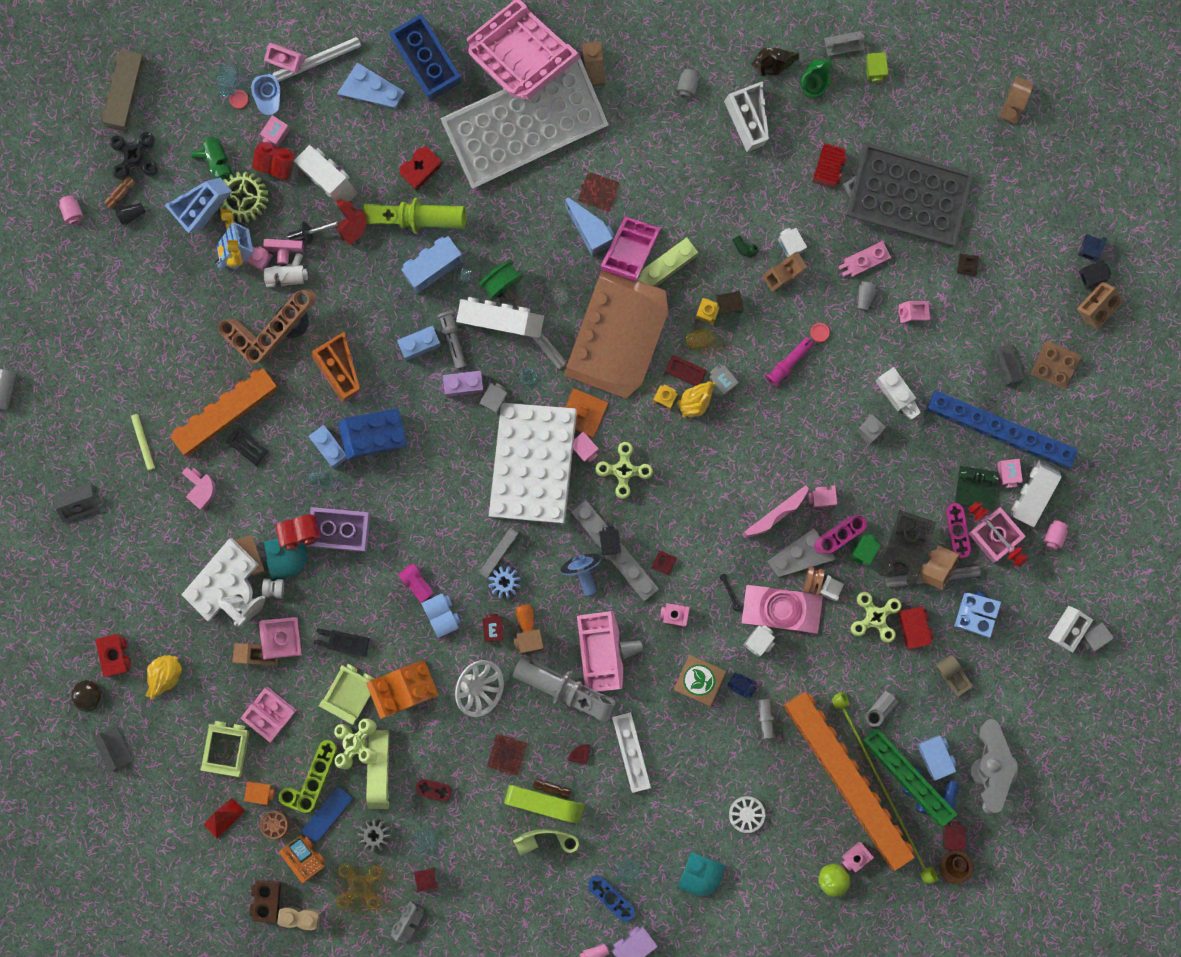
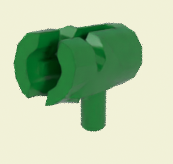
[191,136,233,180]

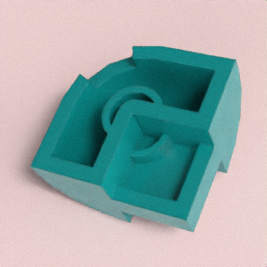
[264,539,307,580]
[677,852,727,897]

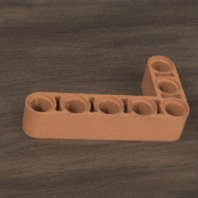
[218,289,316,363]

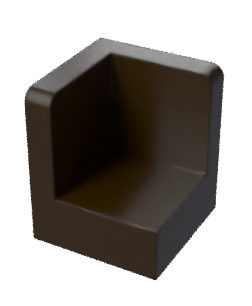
[716,291,744,314]

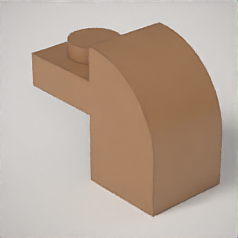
[999,76,1033,124]
[762,252,807,292]

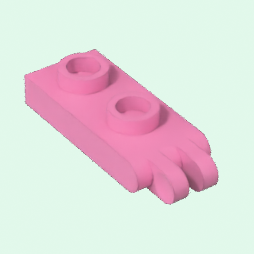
[838,241,891,277]

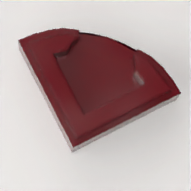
[568,744,590,764]

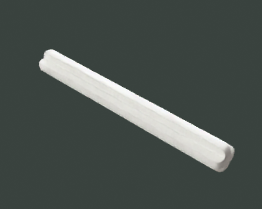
[273,37,361,82]

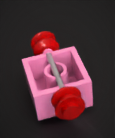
[968,501,1028,567]

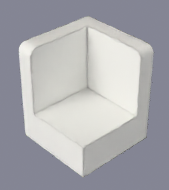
[820,575,844,602]

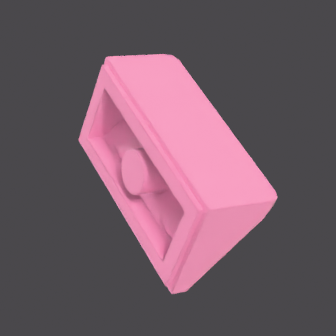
[264,43,307,73]

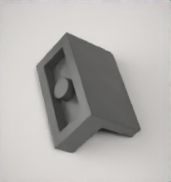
[992,343,1024,386]
[55,483,100,523]
[93,727,133,772]

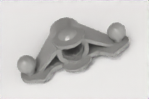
[970,719,1018,815]

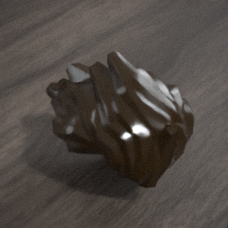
[751,48,799,77]

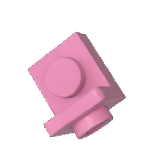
[898,301,930,323]

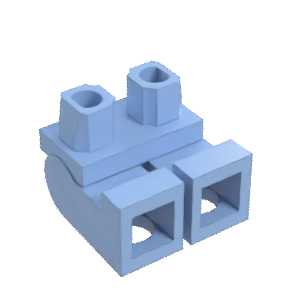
[954,593,1001,639]

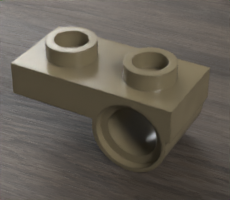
[934,654,973,697]

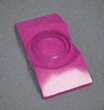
[600,216,660,281]

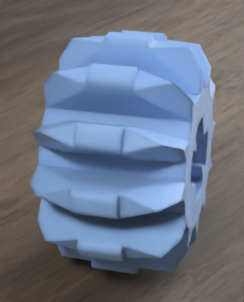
[488,566,521,599]

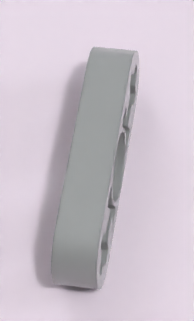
[479,528,519,578]

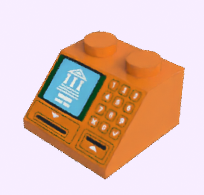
[279,835,325,883]

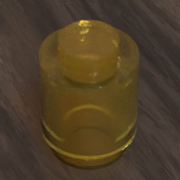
[685,328,714,350]

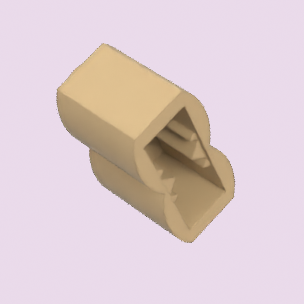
[277,906,321,930]

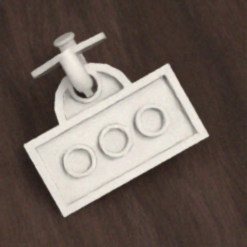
[182,538,266,627]

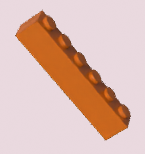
[170,368,279,457]

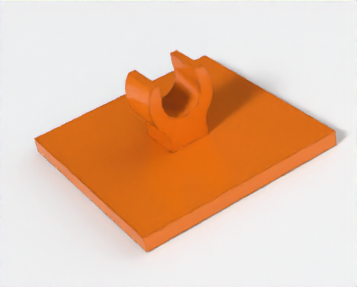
[565,388,608,438]

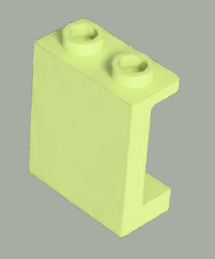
[319,664,375,725]

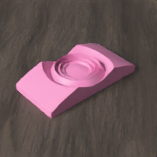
[742,485,809,538]
[741,585,823,634]
[577,611,623,692]

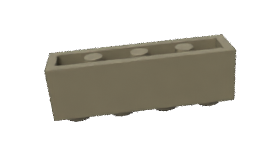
[101,49,145,131]

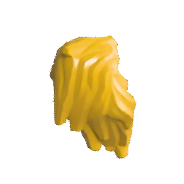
[677,381,716,418]
[145,655,182,700]

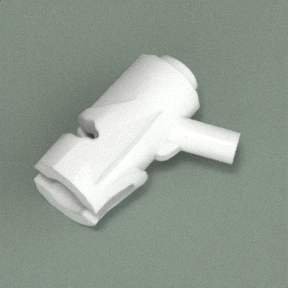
[264,253,308,287]

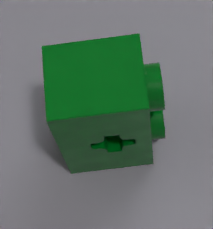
[849,534,881,567]

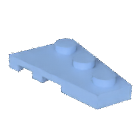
[337,63,405,109]

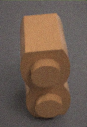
[920,546,960,590]

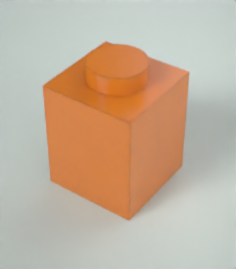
[244,781,275,805]

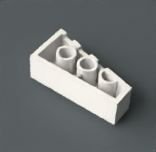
[456,297,544,338]

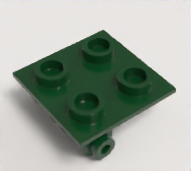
[954,466,999,510]

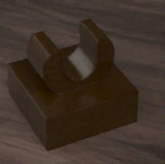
[957,253,979,276]

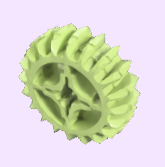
[220,172,269,223]

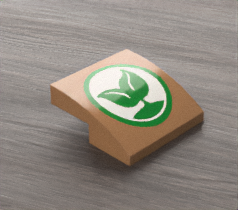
[674,655,727,707]

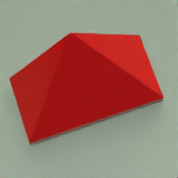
[204,798,245,839]

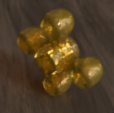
[336,863,384,911]

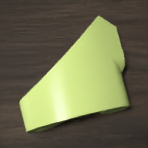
[513,829,579,856]

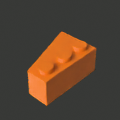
[311,332,360,403]

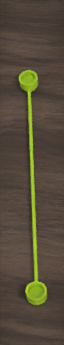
[832,692,938,884]

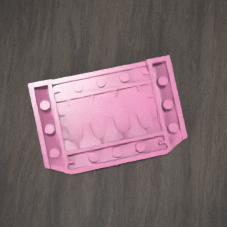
[467,0,581,100]

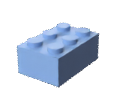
[401,236,463,294]

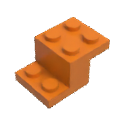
[366,660,439,719]

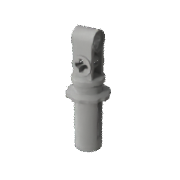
[513,656,615,721]

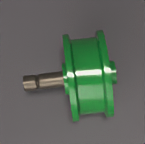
[479,260,524,307]

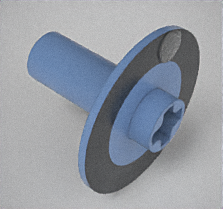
[560,553,601,596]

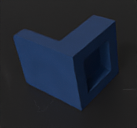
[1078,234,1107,262]

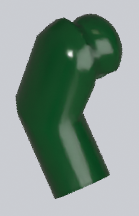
[732,235,759,257]

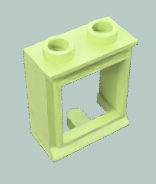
[200,721,250,777]

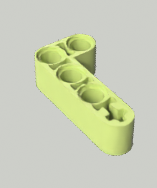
[366,730,389,809]

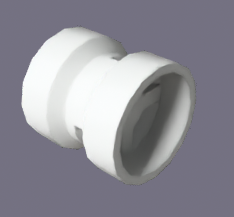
[262,578,284,599]

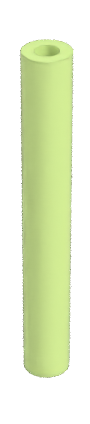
[131,414,155,471]

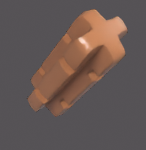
[104,176,135,209]

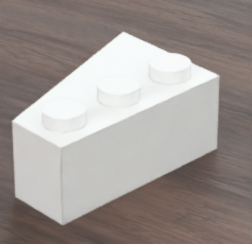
[724,81,769,152]
[294,145,358,202]
[1011,460,1061,527]

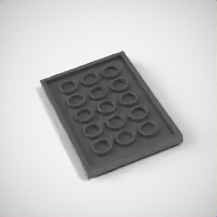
[846,142,973,247]

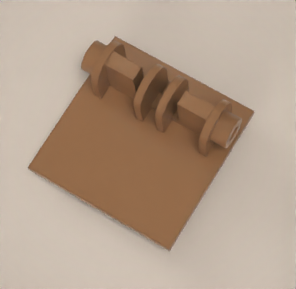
[1030,340,1082,389]

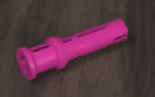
[765,337,814,388]

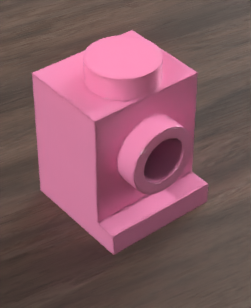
[246,246,273,272]
[808,485,837,508]
[660,603,689,627]
[841,842,874,873]

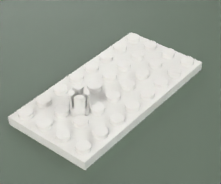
[440,58,609,189]

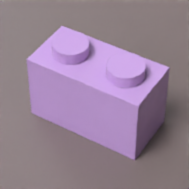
[443,371,484,397]
[612,926,658,957]

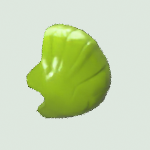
[819,863,851,897]

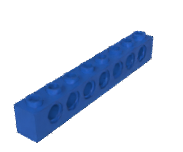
[925,390,1078,469]

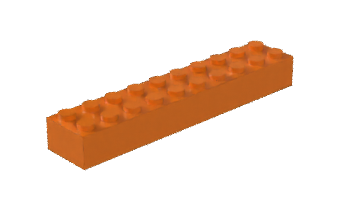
[783,692,915,871]

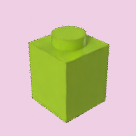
[865,52,888,83]

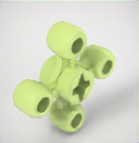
[595,442,653,499]
[850,592,902,643]
[334,719,377,770]

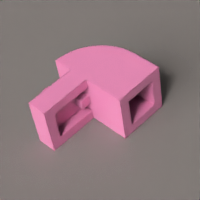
[182,467,216,511]

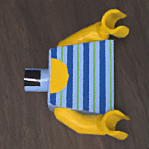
[215,209,254,269]

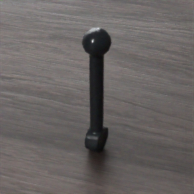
[720,574,741,611]

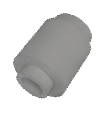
[676,69,699,99]

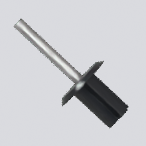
[287,221,339,244]

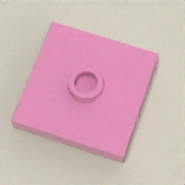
[259,617,302,660]

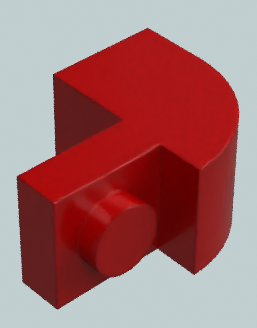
[334,199,366,245]

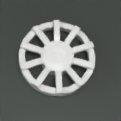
[729,796,765,833]

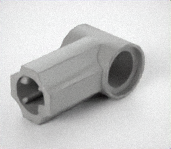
[863,691,898,728]

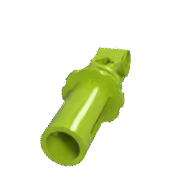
[364,197,466,234]

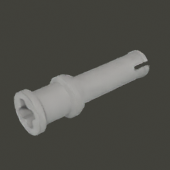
[437,311,467,369]

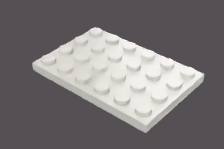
[489,403,577,524]

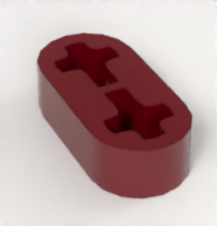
[416,779,452,801]

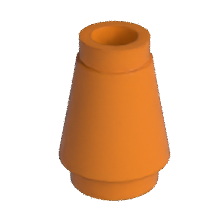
[515,604,534,632]

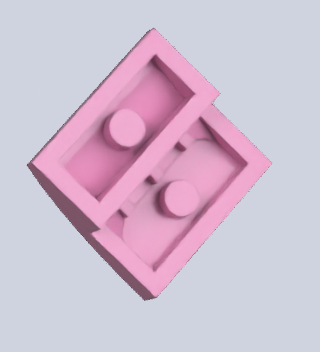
[240,686,297,743]

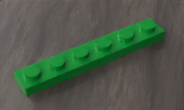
[862,728,958,829]

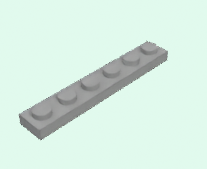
[571,500,659,601]

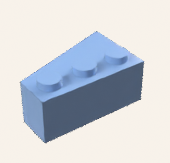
[165,177,232,233]

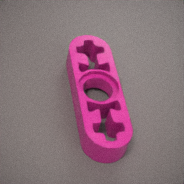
[945,503,971,559]

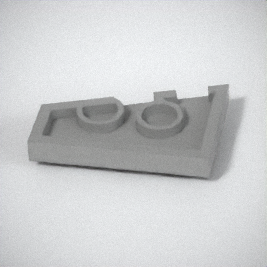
[767,528,836,577]

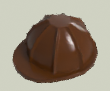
[940,850,974,884]

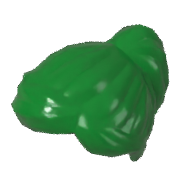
[800,58,832,99]

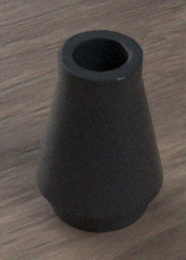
[115,202,145,225]

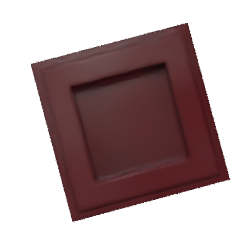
[651,550,677,576]

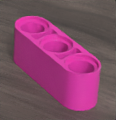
[814,515,867,554]

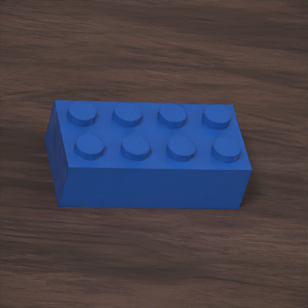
[389,13,462,102]

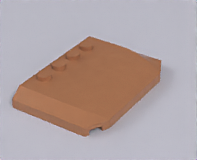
[564,270,669,399]

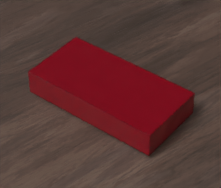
[664,355,707,386]

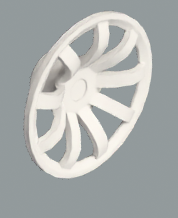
[455,660,504,717]

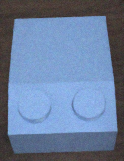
[565,198,614,256]

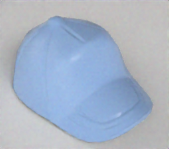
[251,74,281,115]

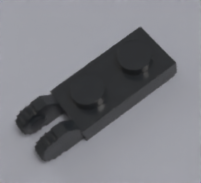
[314,628,370,657]

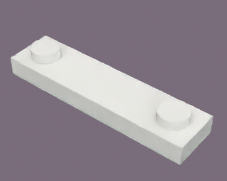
[612,712,651,793]

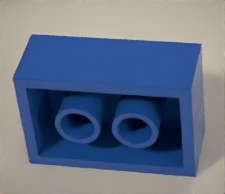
[338,408,407,460]

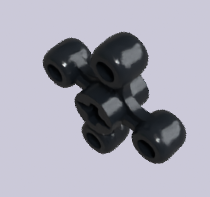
[110,132,158,180]

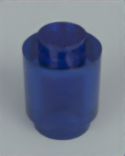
[727,672,757,699]

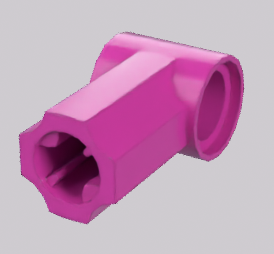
[398,563,435,603]

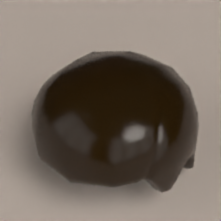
[71,680,101,712]

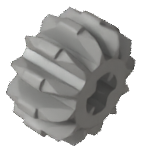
[357,819,391,852]

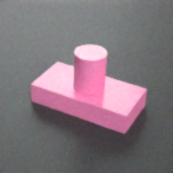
[264,239,304,265]

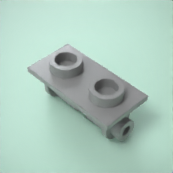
[824,31,865,56]
[391,901,424,944]

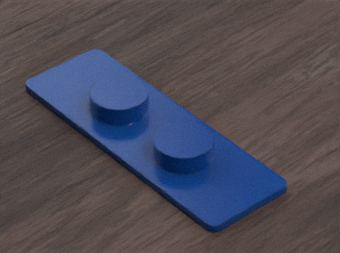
[302,786,352,843]

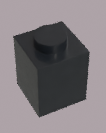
[1079,260,1111,289]
[599,526,621,556]

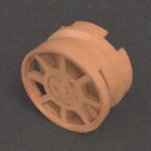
[803,566,824,596]
[260,811,289,839]

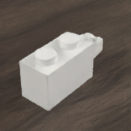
[876,367,921,420]

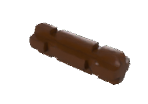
[533,778,571,799]

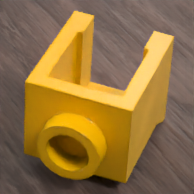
[695,298,720,325]
[653,384,678,411]

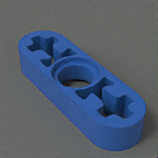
[588,876,634,921]

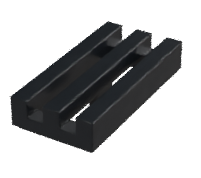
[226,427,269,466]

